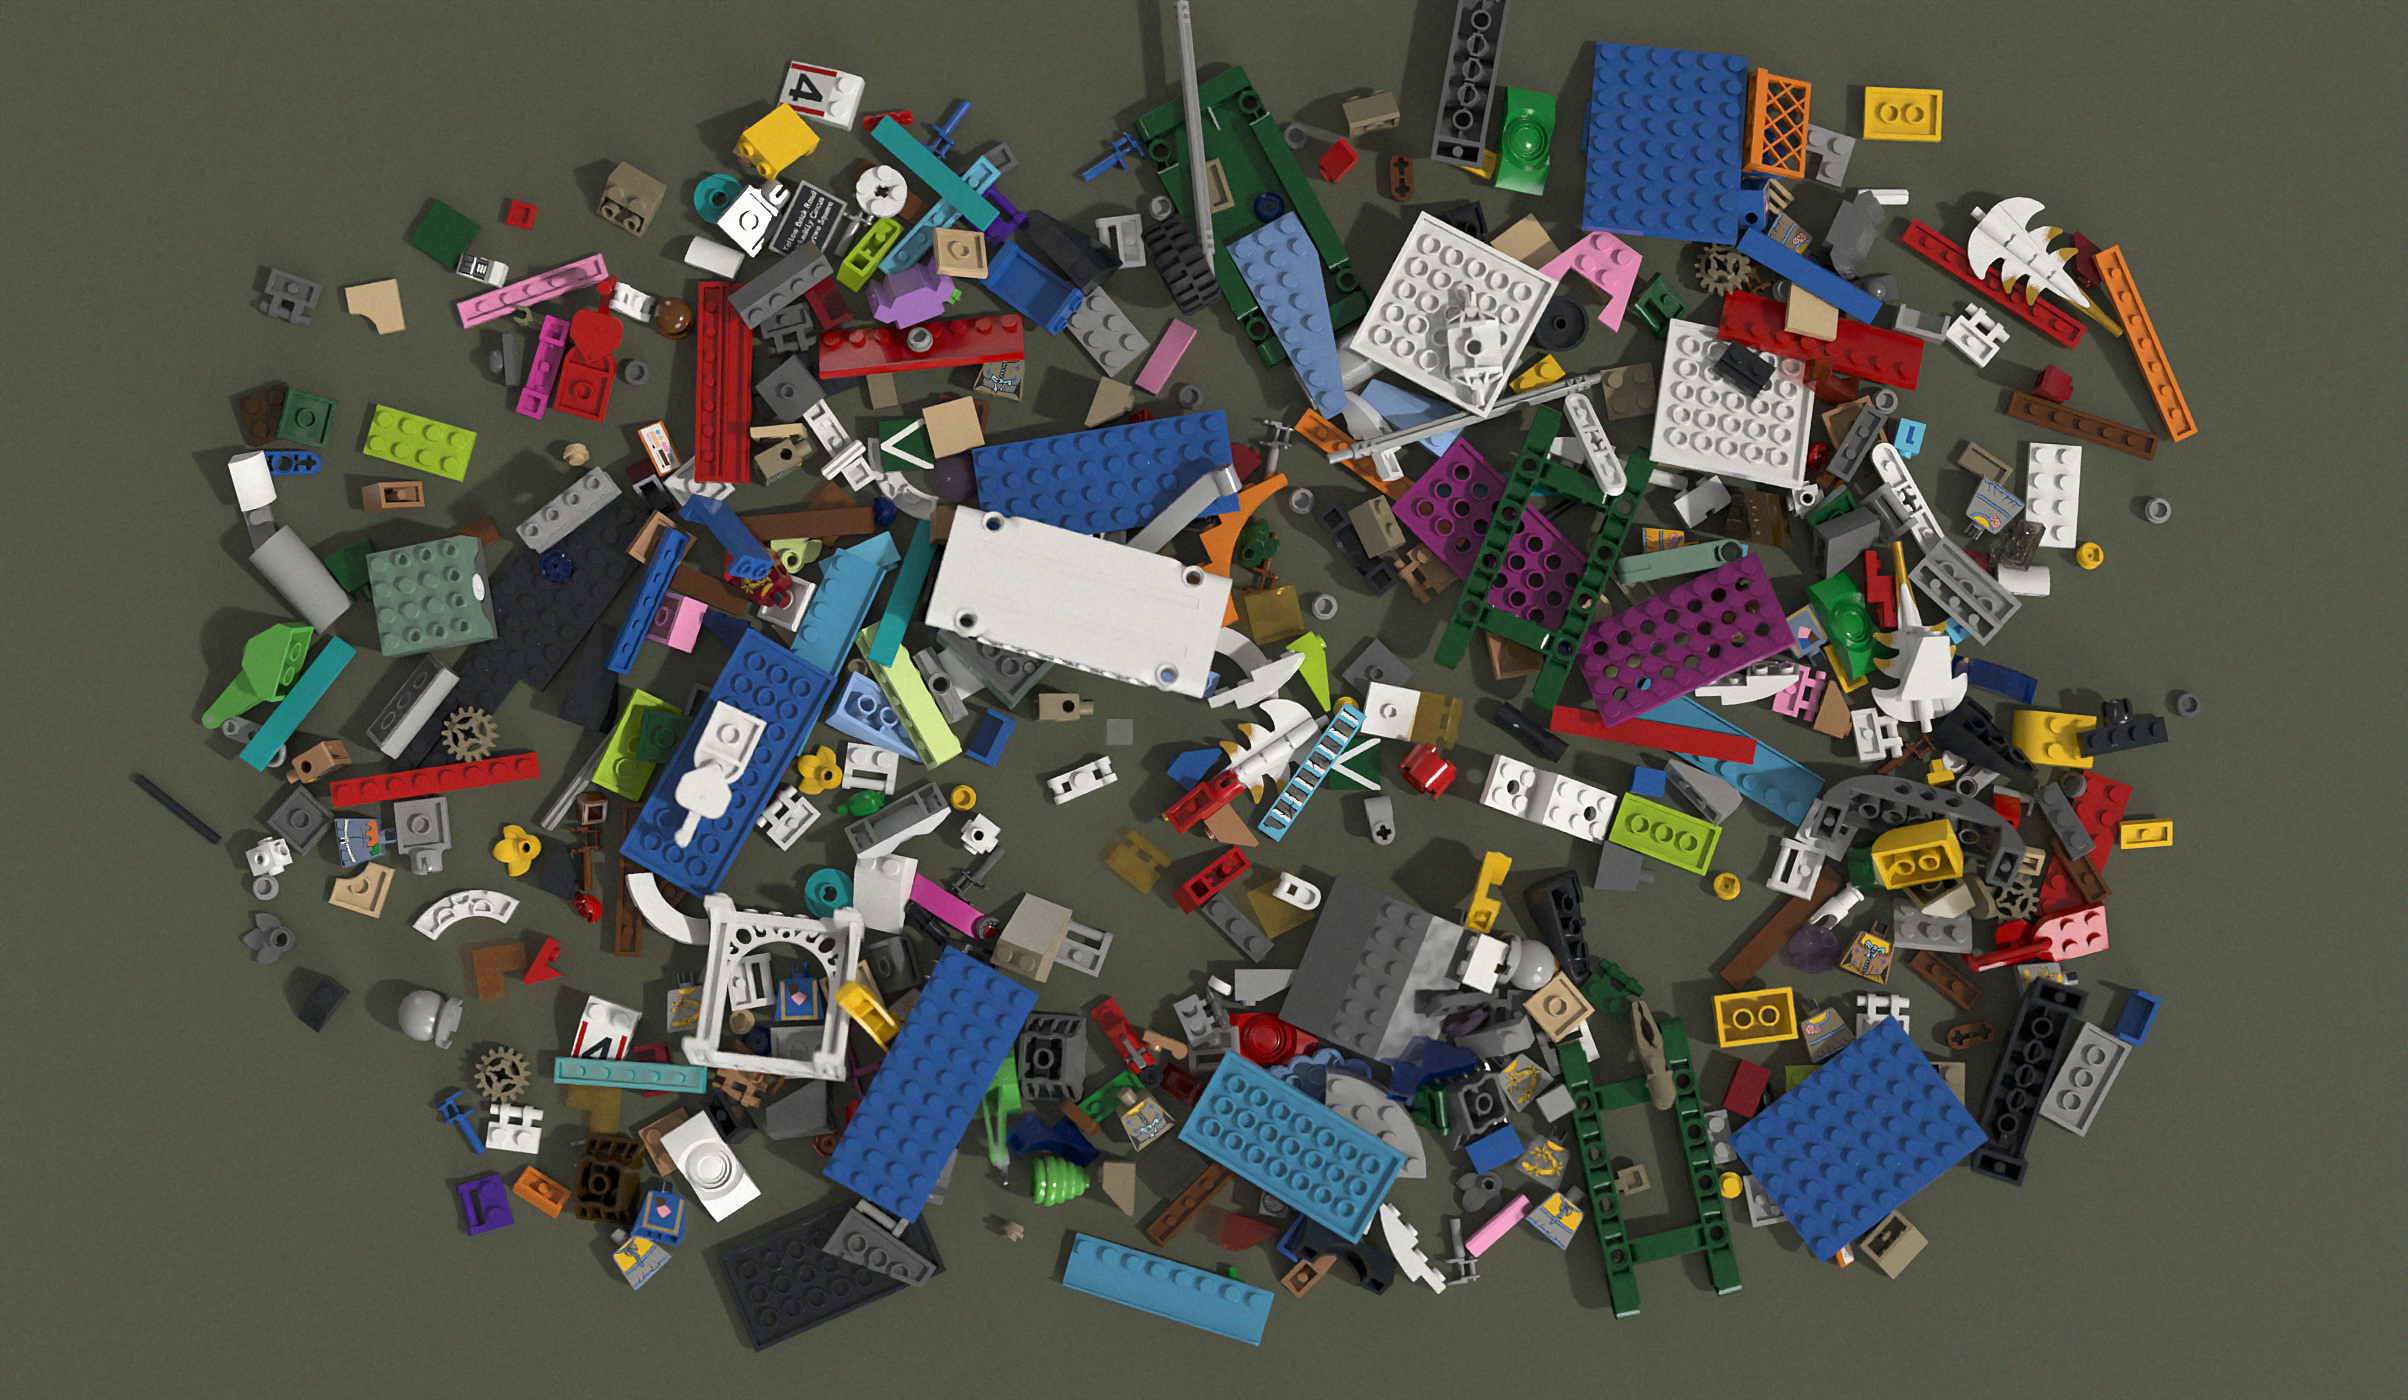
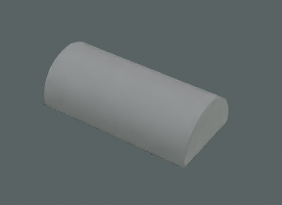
[1288,323,1386,411]
[249,525,358,635]
[366,653,460,759]

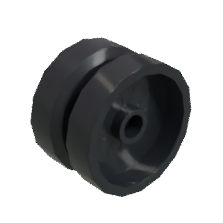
[1531,295,1589,352]

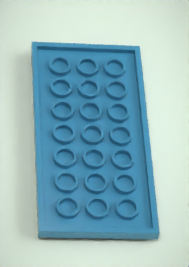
[1178,1049,1408,1244]

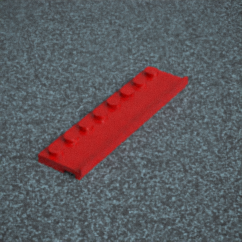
[694,282,753,484]
[1716,289,1925,391]
[819,313,1025,379]

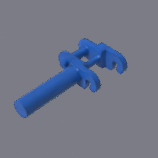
[918,99,971,159]
[1082,132,1146,182]
[436,1089,486,1155]

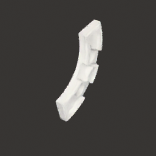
[868,437,938,522]
[1215,627,1279,700]
[625,872,710,946]
[413,890,520,940]

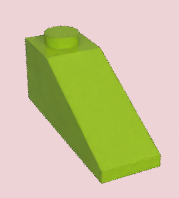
[836,217,905,293]
[1285,631,1331,713]

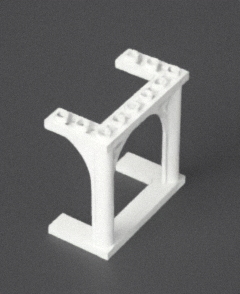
[683,893,866,1082]

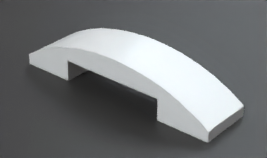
[803,399,877,492]

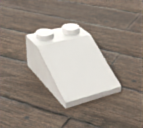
[853,854,918,935]

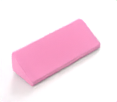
[1135,319,1197,397]
[1464,1193,1533,1257]

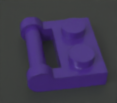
[962,182,1028,250]
[455,1173,515,1236]

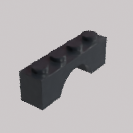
[1315,501,1400,599]
[1291,1217,1397,1296]

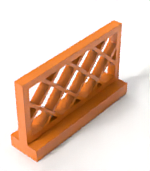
[1741,67,1811,180]

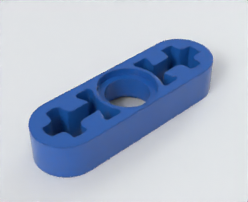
[264,451,323,476]

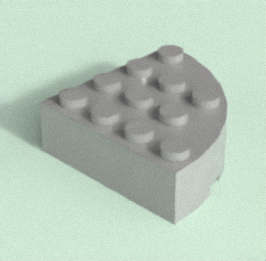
[1325,1066,1426,1178]

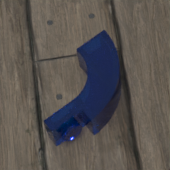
[1951,655,2039,705]

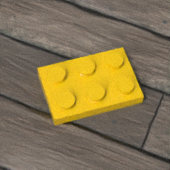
[1863,87,1942,142]

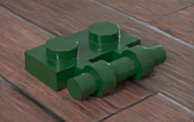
[1578,958,1645,1024]

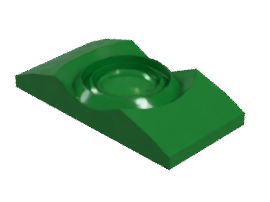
[1493,86,1555,196]
[1805,571,1888,682]

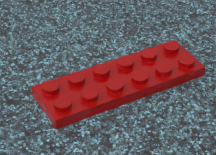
[2031,769,2133,918]

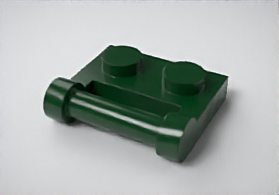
[1627,272,1690,340]
[1406,1075,1451,1136]

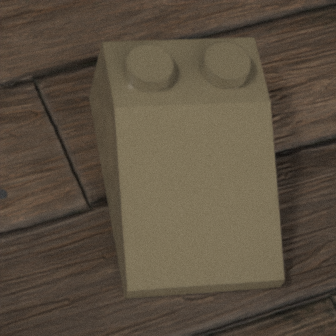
[990,893,1073,983]

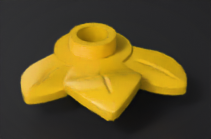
[796,745,843,795]
[492,825,541,876]

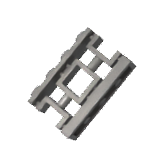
[516,467,622,554]

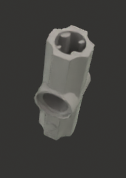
[913,646,969,725]

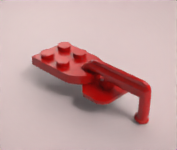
[553,275,623,423]
[1960,901,2109,972]

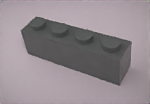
[727,240,834,330]

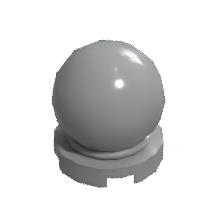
[1494,932,1555,990]
[398,990,463,1049]

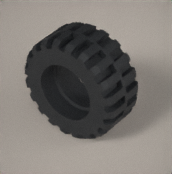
[1140,214,1222,316]

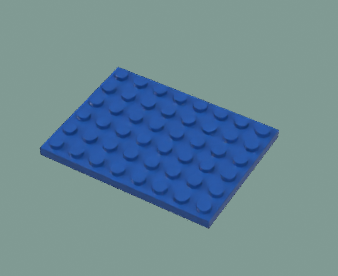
[1581,42,1748,245]
[1726,1014,1989,1263]

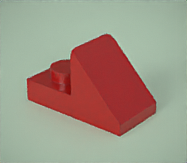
[522,937,565,984]

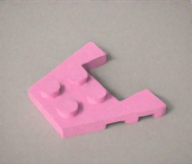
[1538,231,1642,333]

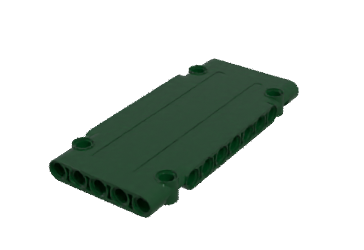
[1132,65,1372,369]

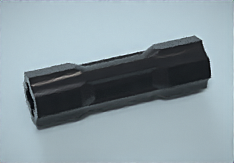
[1493,702,1569,763]

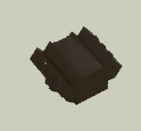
[1724,487,1793,550]
[572,1134,646,1225]

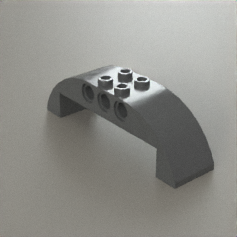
[1430,0,1511,170]
[1809,775,2026,889]

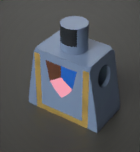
[1769,603,1829,667]

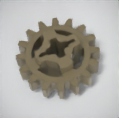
[1695,243,1751,297]
[441,706,499,763]
[1986,873,2039,925]
[474,1046,532,1103]

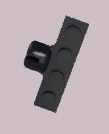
[754,351,859,421]
[2076,698,2169,758]

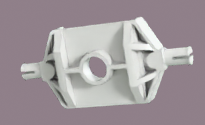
[1447,292,1503,406]

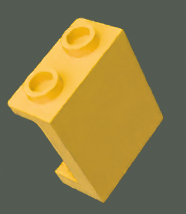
[737,102,820,182]
[1464,851,1512,934]

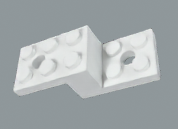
[1479,754,1618,845]

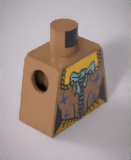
[286,740,352,785]
[1836,920,1894,985]

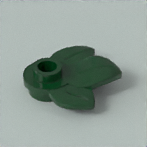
[1234,519,1281,568]

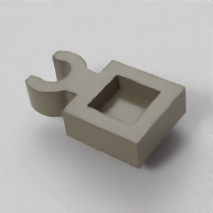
[1614,1162,1651,1196]

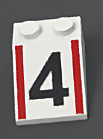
[777,61,865,132]
[570,995,643,1061]

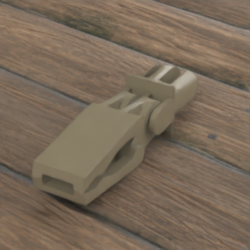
[1629,1001,1676,1110]

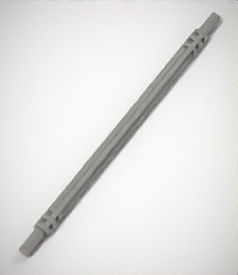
[1173,0,1215,277]
[1326,372,1602,464]

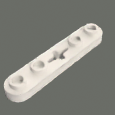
[1563,393,1627,495]
[1870,443,1944,555]

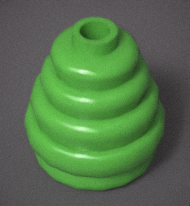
[1029,1155,1090,1207]

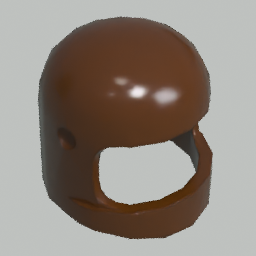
[654,297,695,341]

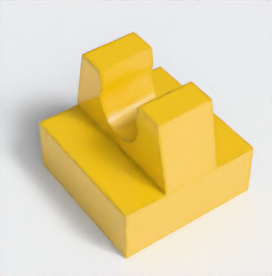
[1924,759,1954,787]

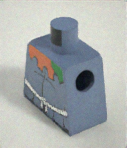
[334,819,398,868]

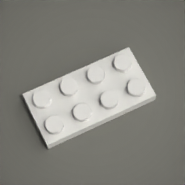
[2022,443,2082,549]

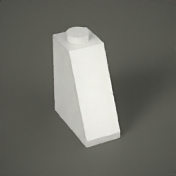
[1895,631,1953,701]

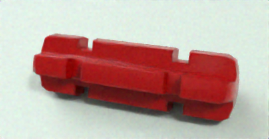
[863,110,913,131]

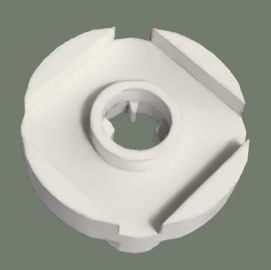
[856,165,907,218]

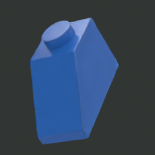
[1166,748,1222,792]

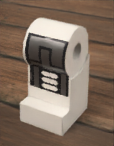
[456,254,509,289]

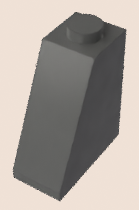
[1812,506,1880,579]
[763,1079,834,1140]

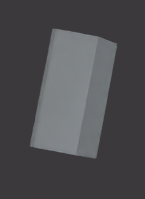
[1908,535,2022,645]

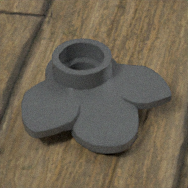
[243,913,295,964]
[1456,1170,1503,1217]

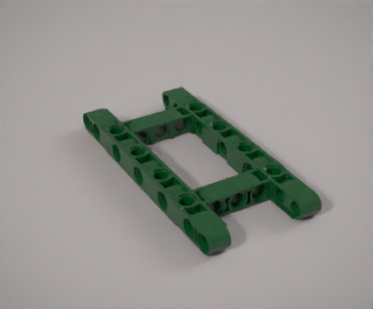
[1433,404,1657,712]
[1555,1016,1742,1321]

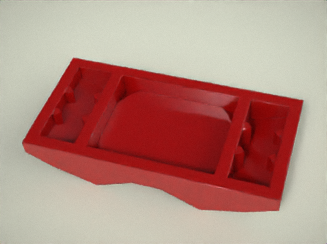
[1215,1012,1318,1065]

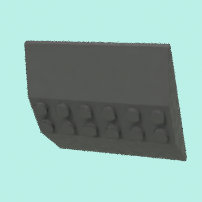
[1278,875,1477,1077]

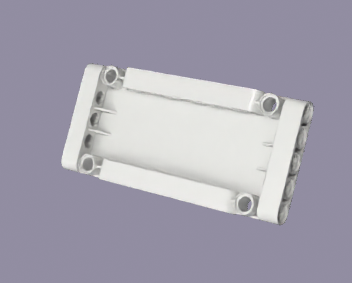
[926,505,1233,698]

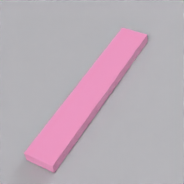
[456,253,609,329]

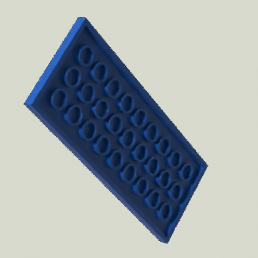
[972,409,1240,535]
[619,627,838,901]
[823,945,1039,1224]

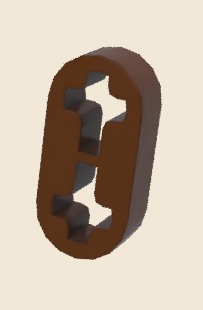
[1389,153,1414,203]
[1945,1020,1995,1049]
[1056,1095,1101,1137]

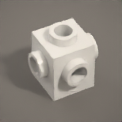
[1786,481,1824,519]
[961,814,1001,855]
[245,837,292,876]

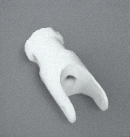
[1808,882,1865,936]

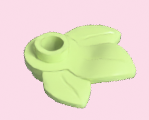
[771,538,822,574]

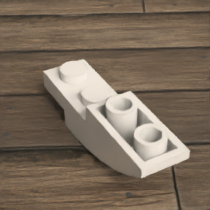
[1341,392,1404,481]
[1546,437,1627,472]
[1208,650,1306,709]
[1695,662,1799,705]
[1379,1202,1446,1294]

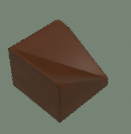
[576,792,608,825]

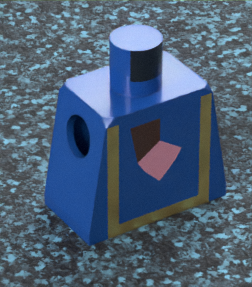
[1737,179,1770,232]
[775,963,826,1021]
[630,1181,684,1247]

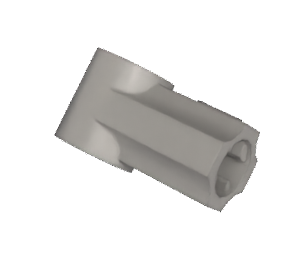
[1950,764,1999,798]

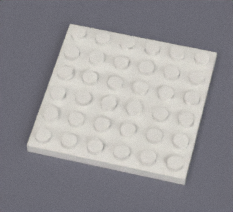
[1349,211,1559,419]
[1649,318,1818,490]

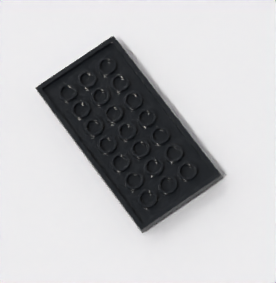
[716,1195,947,1353]

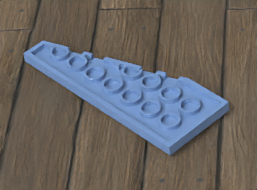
[1226,211,1348,421]

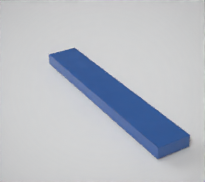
[1736,225,1883,325]
[604,526,691,676]

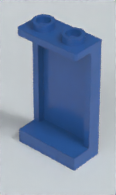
[978,239,1085,337]
[678,494,775,581]

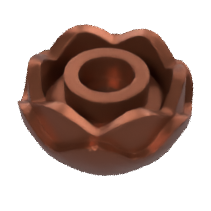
[813,1127,843,1159]

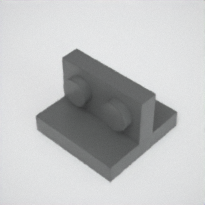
[864,934,923,995]

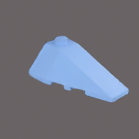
[1360,379,1465,460]
[825,671,923,763]

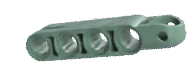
[1615,539,1743,586]

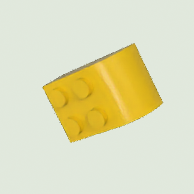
[2011,710,2096,769]
[1871,819,1964,890]
[1711,987,1798,1048]

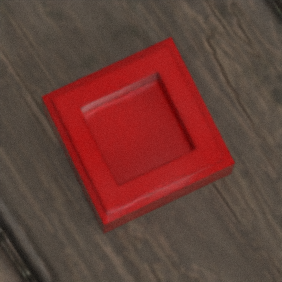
[505,199,538,232]

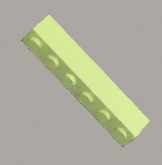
[854,620,962,771]

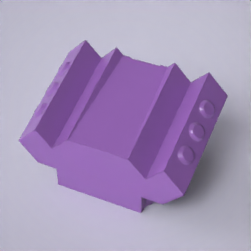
[865,256,955,329]

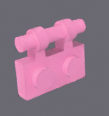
[1771,661,1827,722]

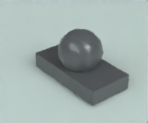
[1852,274,1900,303]
[486,334,520,388]

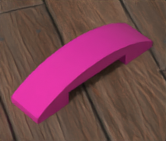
[516,315,571,420]
[909,871,986,941]

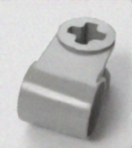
[1364,795,1395,846]

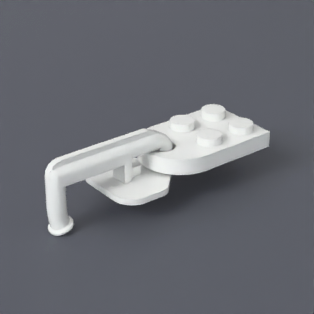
[675,701,766,848]

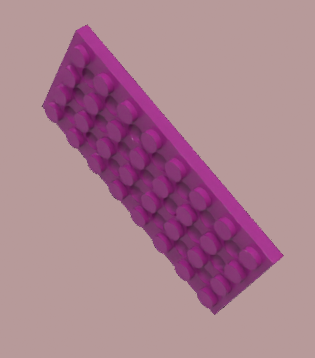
[1390,436,1608,653]
[1576,551,1797,729]

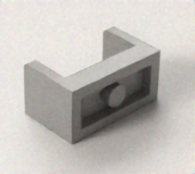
[1890,303,1951,345]
[1534,1083,1576,1123]

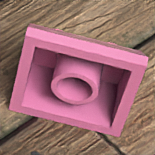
[645,591,708,653]

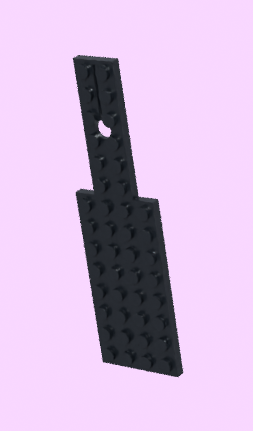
[387,468,649,799]

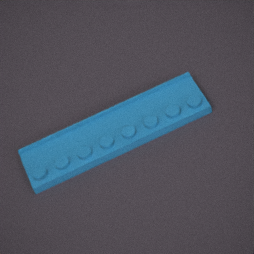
[789,547,887,757]
[1634,678,1826,827]
[1061,1232,1275,1346]

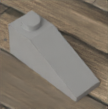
[1663,759,1743,826]
[1235,969,1298,1006]
[1454,1015,1535,1058]

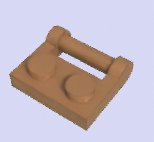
[1143,1029,1188,1059]

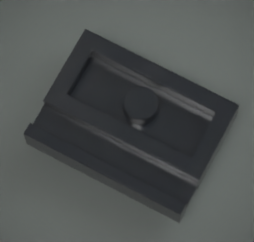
[1712,340,1776,399]

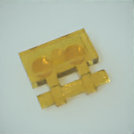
[1410,690,1464,750]
[1105,829,1173,895]

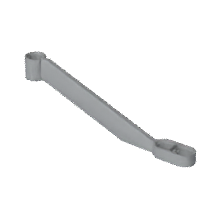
[1125,462,1242,554]

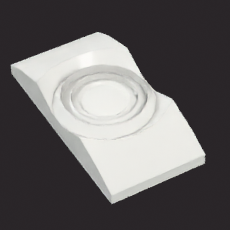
[660,1110,761,1222]

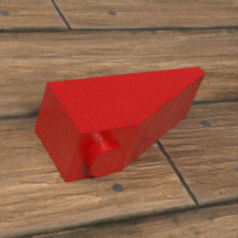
[1171,845,1252,915]

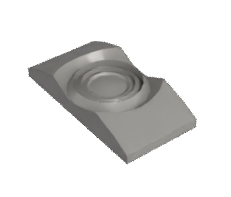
[844,781,951,860]

